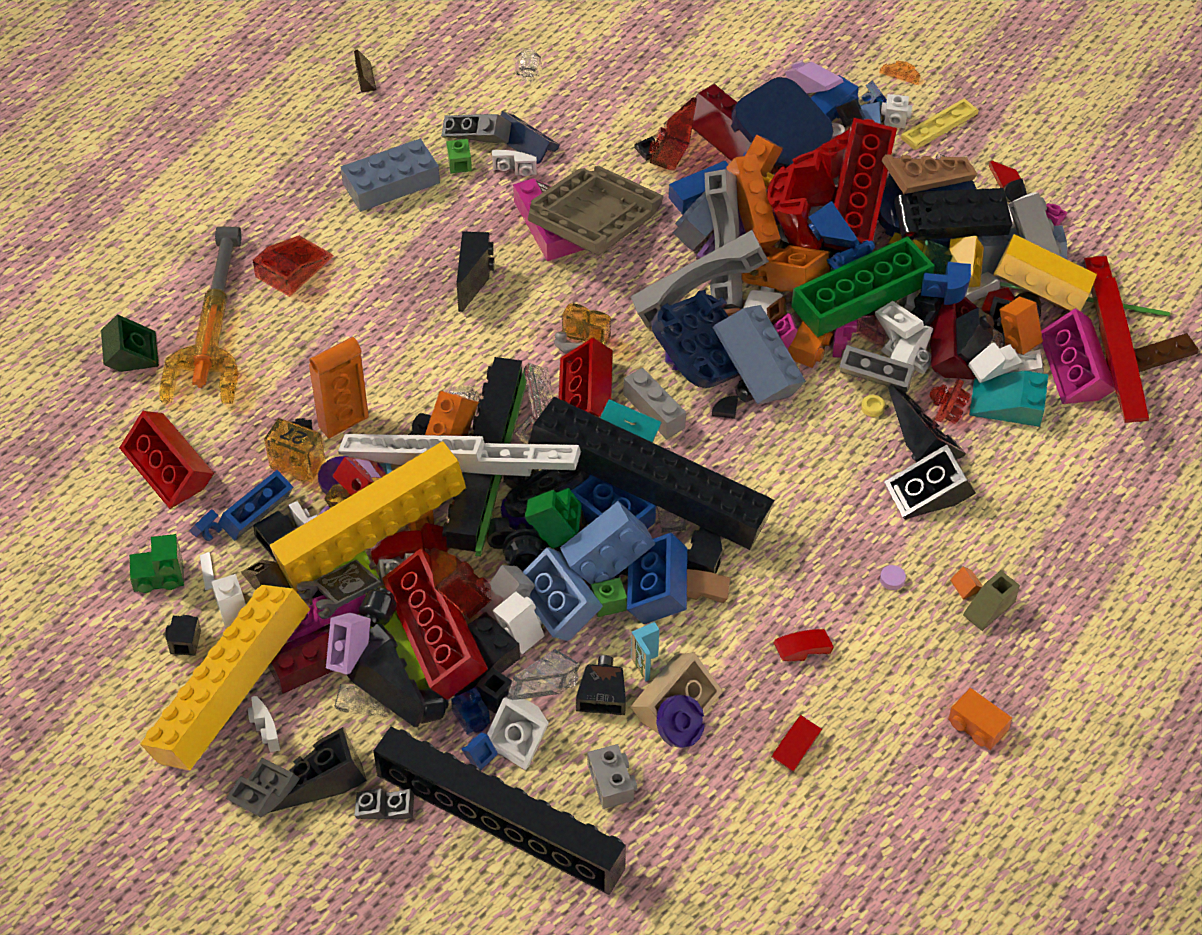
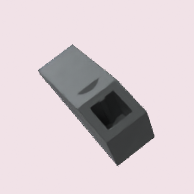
[441,114,511,143]

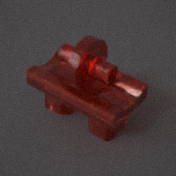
[930,378,971,424]

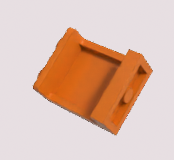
[425,391,479,436]

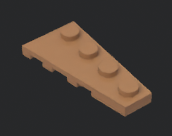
[882,155,978,194]

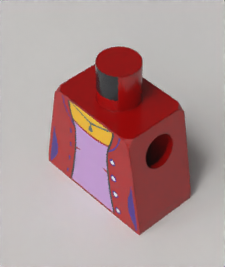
[333,457,387,496]

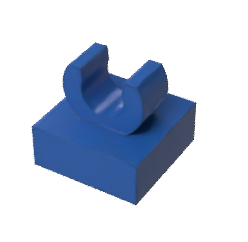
[189,509,222,541]
[462,732,498,770]

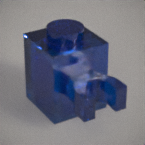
[451,687,490,735]

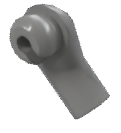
[554,332,584,354]

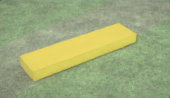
[901,98,979,150]

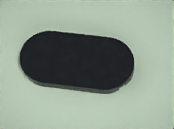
[504,468,590,517]

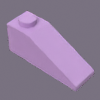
[785,60,843,93]

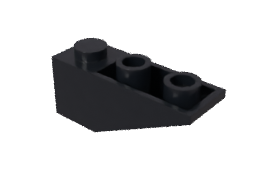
[687,527,723,574]

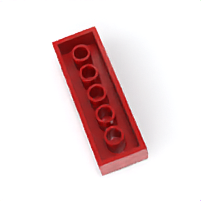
[824,118,897,251]
[382,548,488,700]

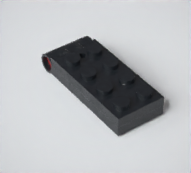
[894,188,1013,241]

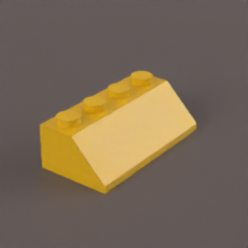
[993,234,1097,312]

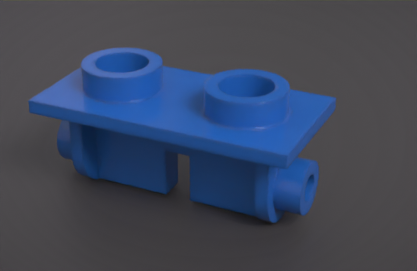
[827,240,875,270]

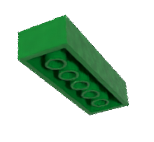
[792,236,935,337]

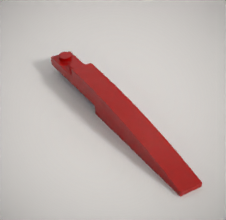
[1084,256,1149,423]

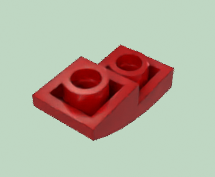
[370,530,425,565]
[773,629,834,661]
[771,714,823,772]

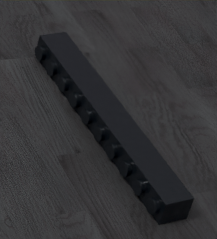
[442,357,523,552]

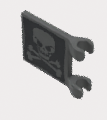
[297,560,381,619]

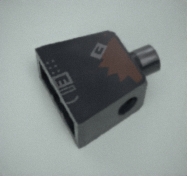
[576,655,626,715]

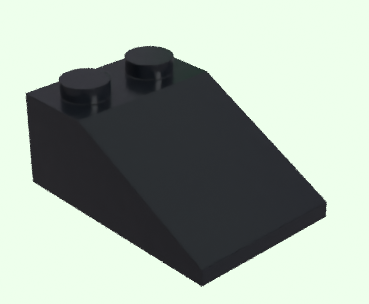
[456,231,495,312]
[884,445,976,519]
[454,612,520,703]

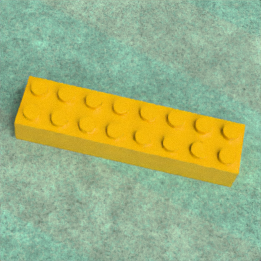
[270,441,466,592]
[140,585,310,771]

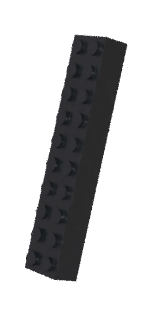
[528,397,775,550]
[373,726,626,895]

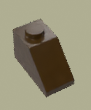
[241,559,291,590]

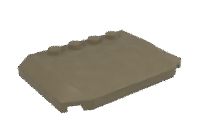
[528,166,663,256]

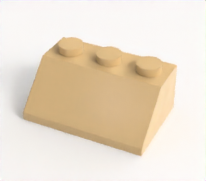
[630,653,723,734]

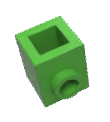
[446,139,472,174]
[591,578,627,617]

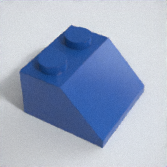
[808,201,860,249]

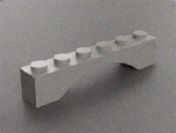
[705,169,743,309]
[631,230,769,327]

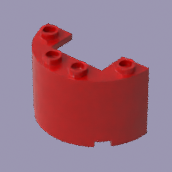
[767,150,836,250]

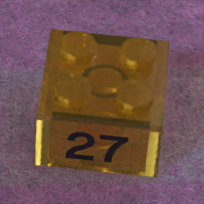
[264,418,326,483]

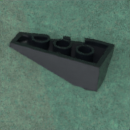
[888,384,966,462]
[346,624,426,727]
[269,727,367,813]

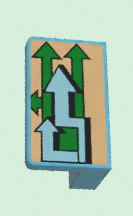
[631,622,659,682]

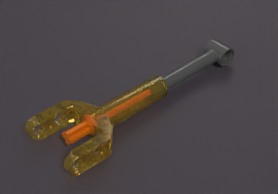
[159,226,242,404]

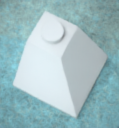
[487,694,549,770]

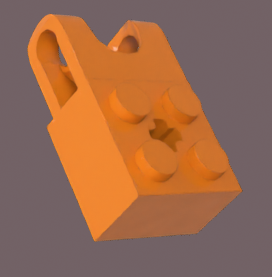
[741,245,830,292]

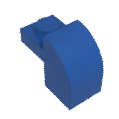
[921,262,971,305]

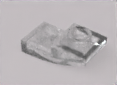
[334,684,391,719]

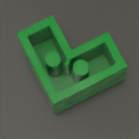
[525,488,582,549]
[129,534,184,593]

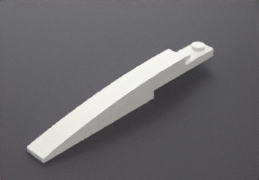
[338,434,581,476]

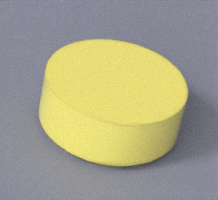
[861,395,885,417]

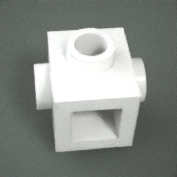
[881,94,912,128]

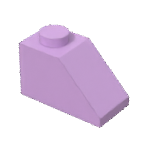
[326,613,371,674]

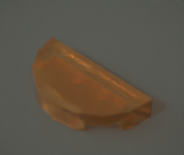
[879,61,920,85]

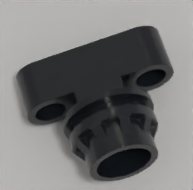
[487,517,550,572]

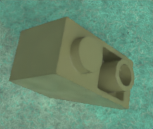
[963,570,1020,631]

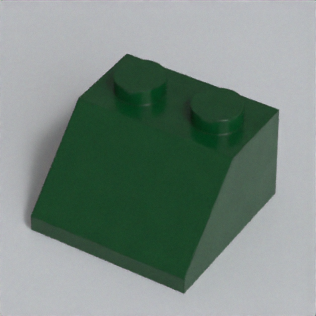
[101,314,159,372]

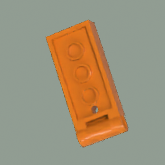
[309,337,369,439]

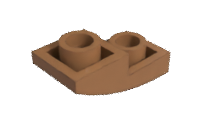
[687,569,730,603]

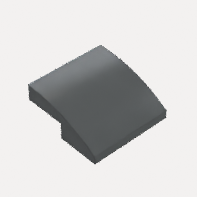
[226,758,300,818]

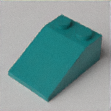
[969,371,1049,427]

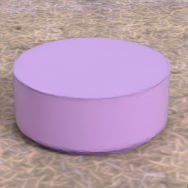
[880,565,906,590]

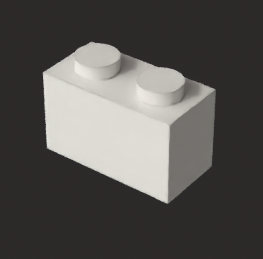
[493,592,545,655]

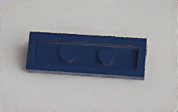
[500,111,560,164]

